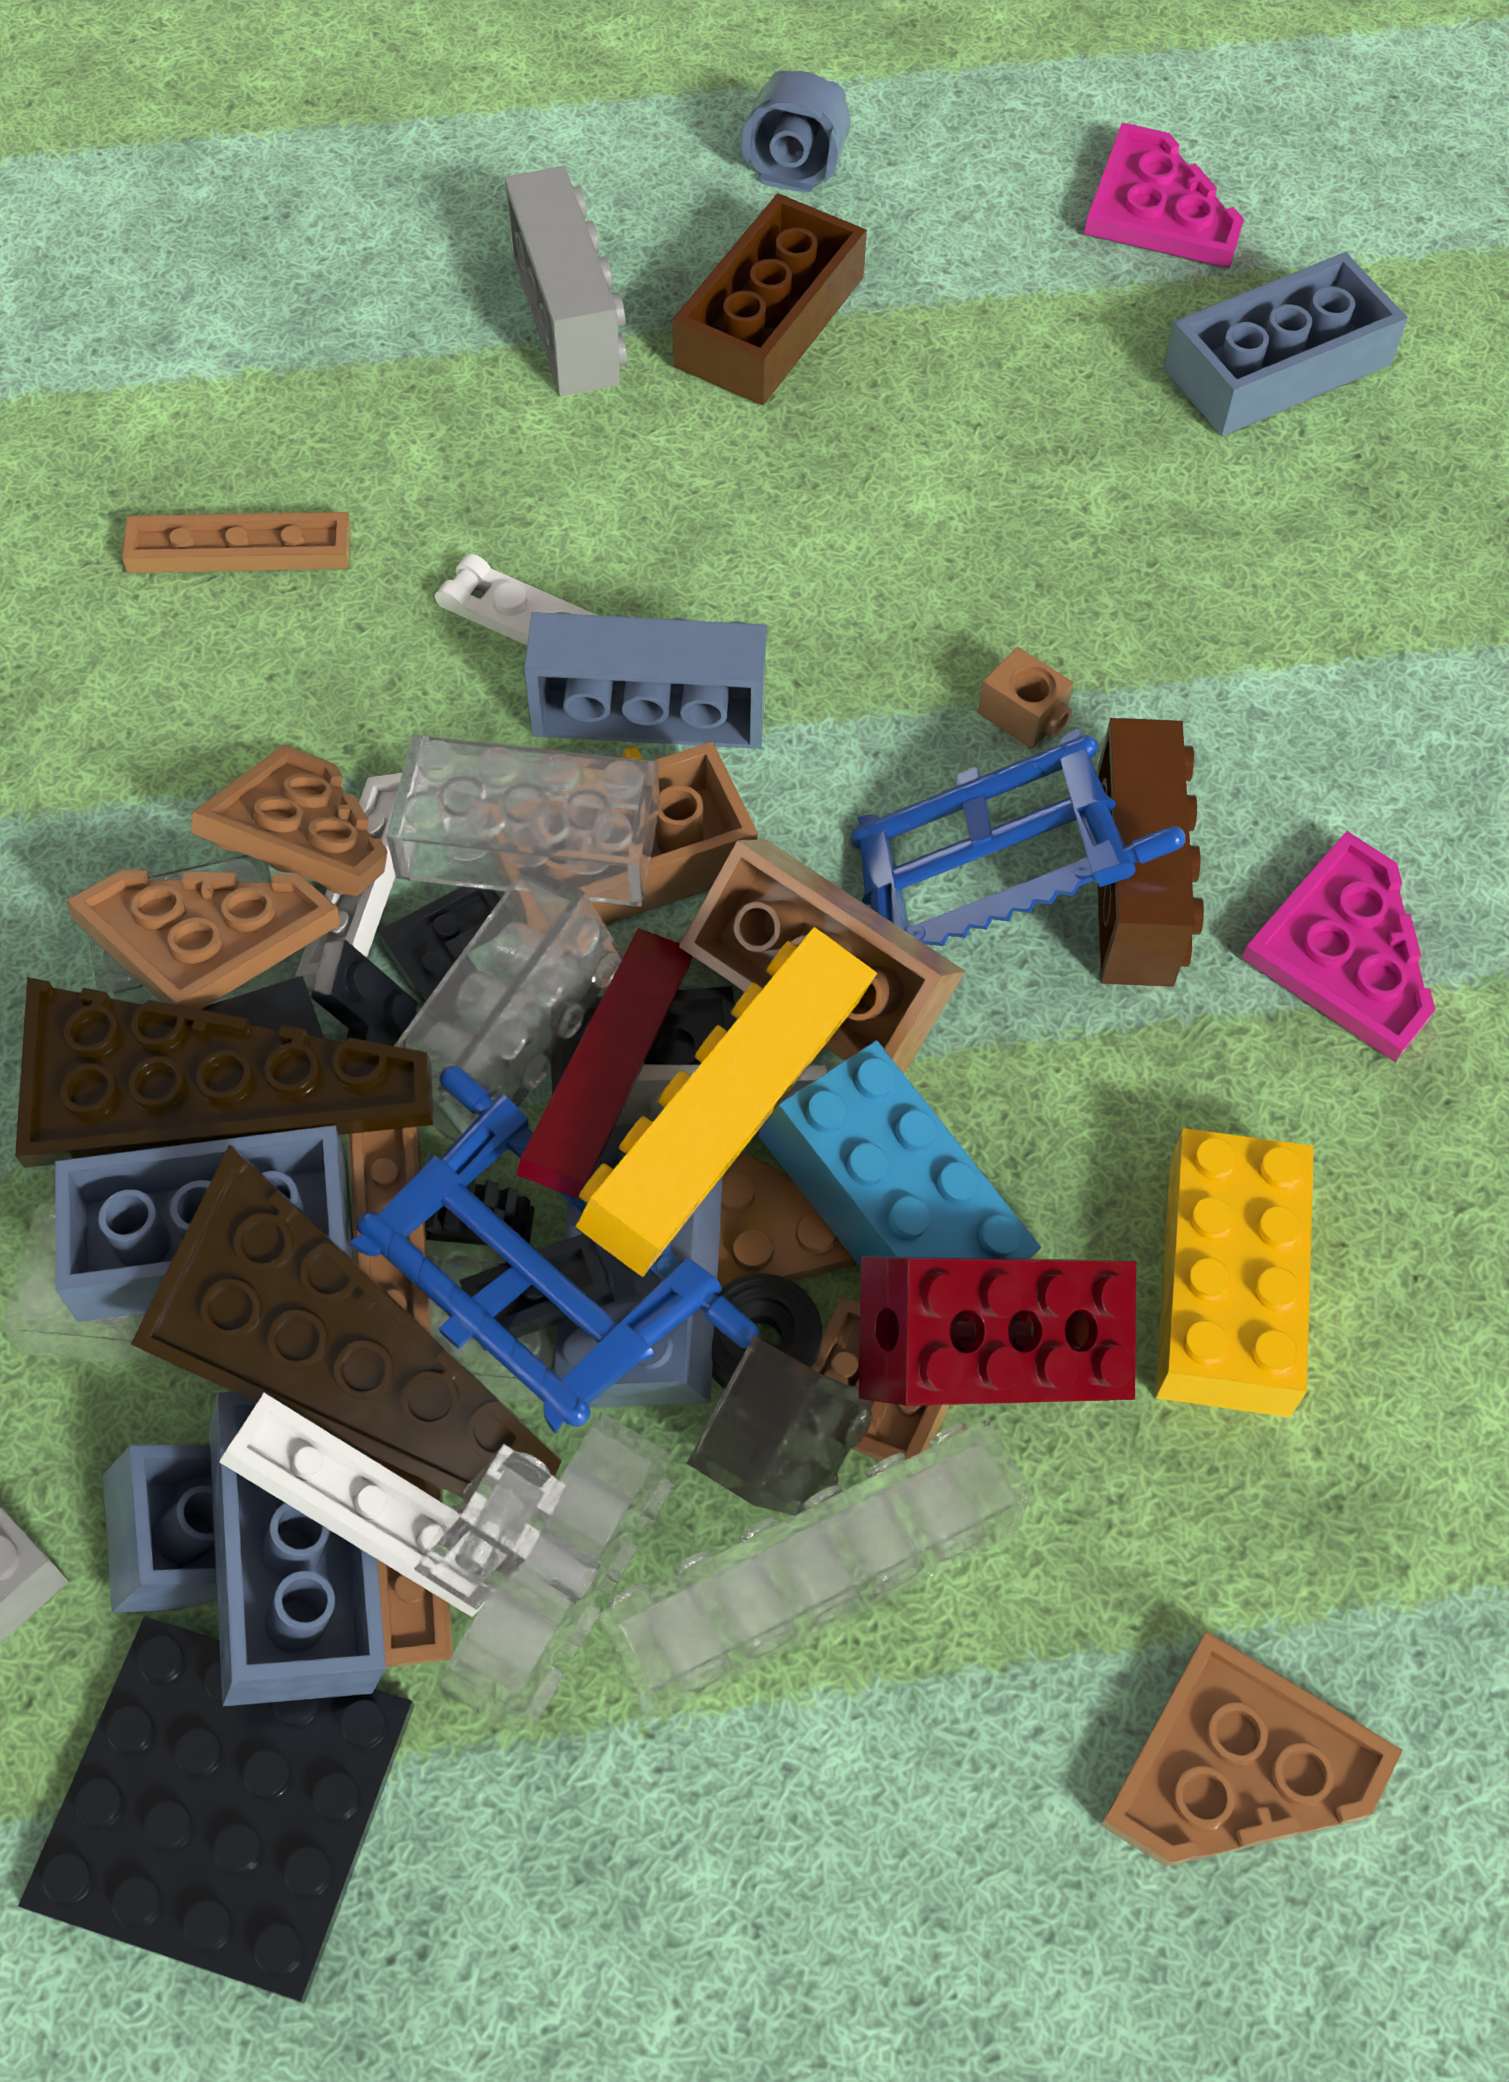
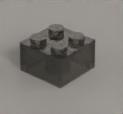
[686,1336,875,1520]

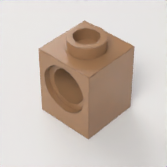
[978,646,1073,749]

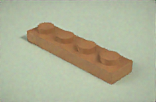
[122,512,352,573]

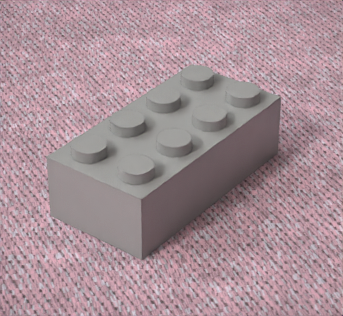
[504,166,627,397]

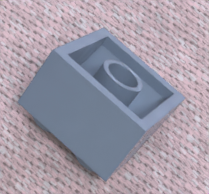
[102,1445,217,1613]

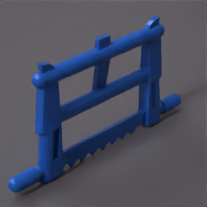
[850,727,1185,946]
[350,1065,759,1434]

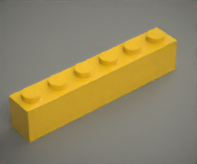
[576,927,877,1278]

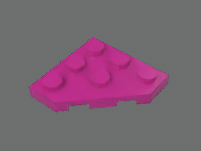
[1084,122,1244,268]
[1242,831,1436,1063]

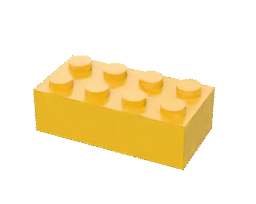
[1156,1128,1314,1417]

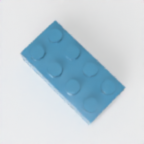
[758,1040,1042,1268]

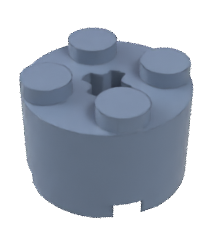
[741,70,850,193]

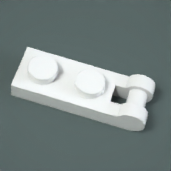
[435,554,597,645]

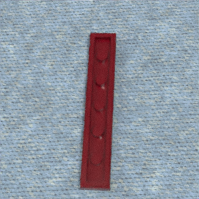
[516,928,693,1200]

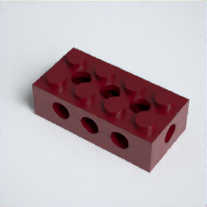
[858,1256,1136,1406]

